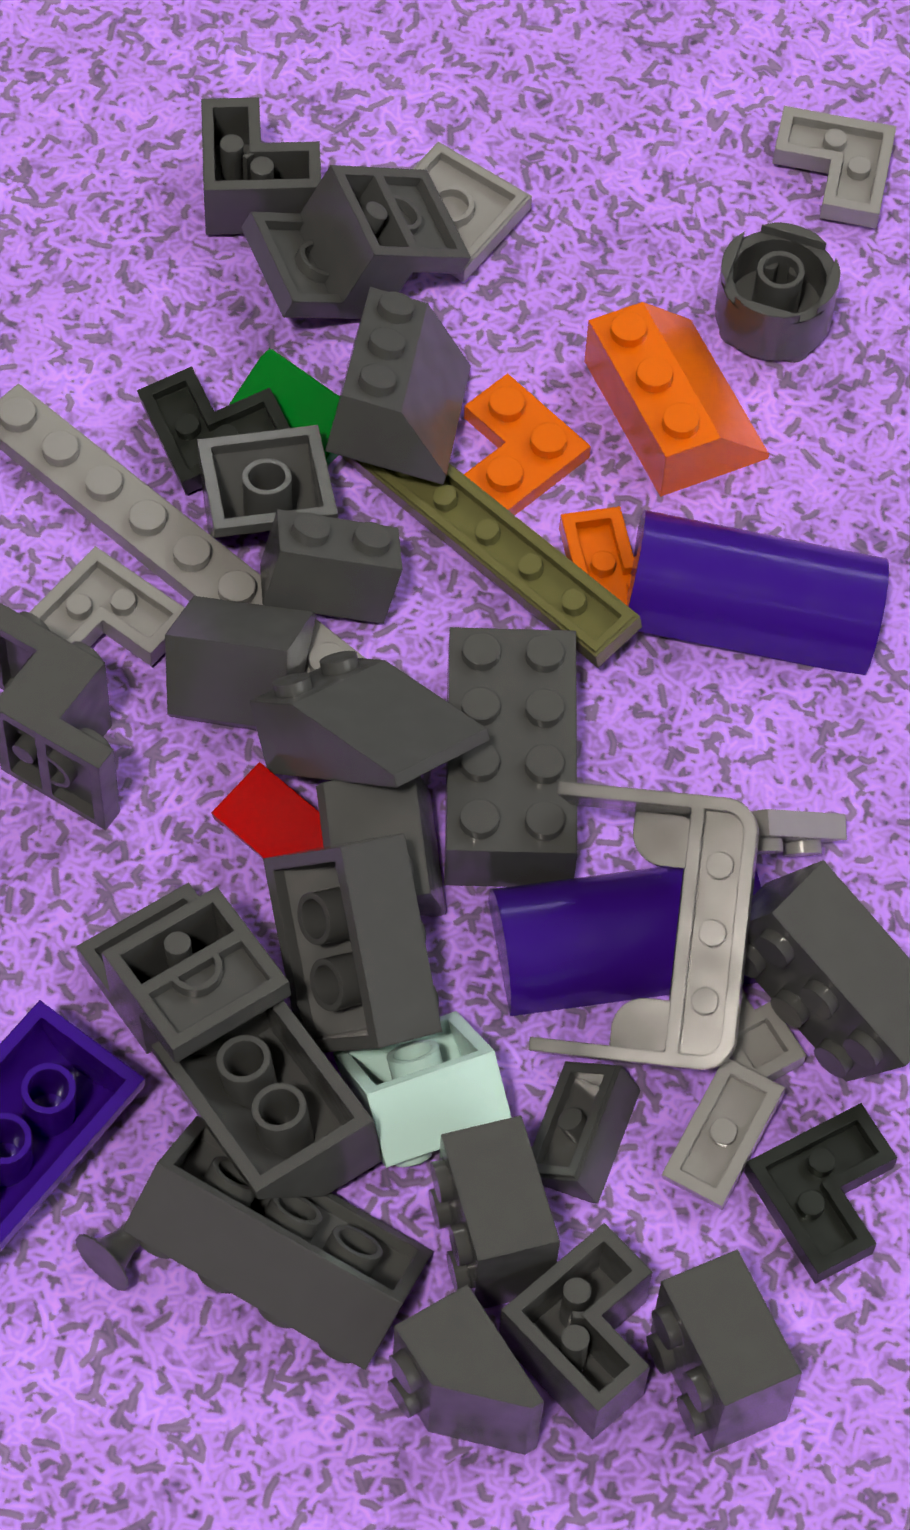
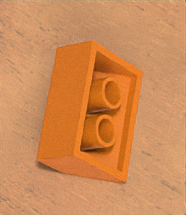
[584,302,769,497]

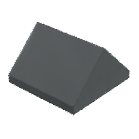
[197,425,338,538]
[165,596,316,730]
[316,776,446,917]

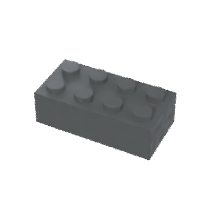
[444,627,577,887]

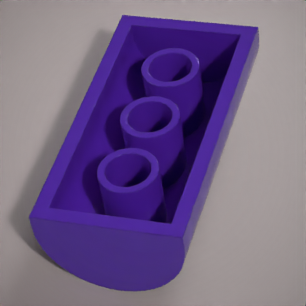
[627,510,889,675]
[488,867,761,1016]
[0,1000,145,1252]

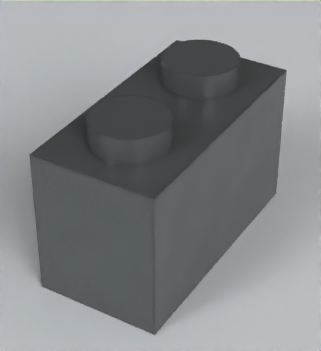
[260,509,403,624]

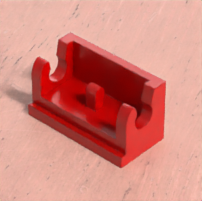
[211,762,323,859]

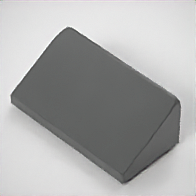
[532,1061,640,1204]

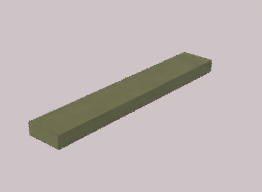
[343,456,642,668]

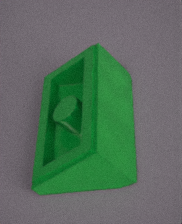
[229,348,340,466]

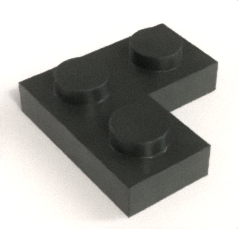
[137,366,290,494]
[744,1103,897,1284]

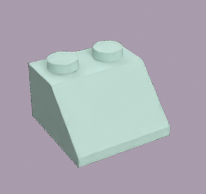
[333,1011,512,1168]

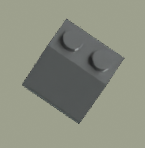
[388,1284,544,1455]

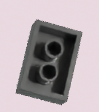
[744,860,910,1082]

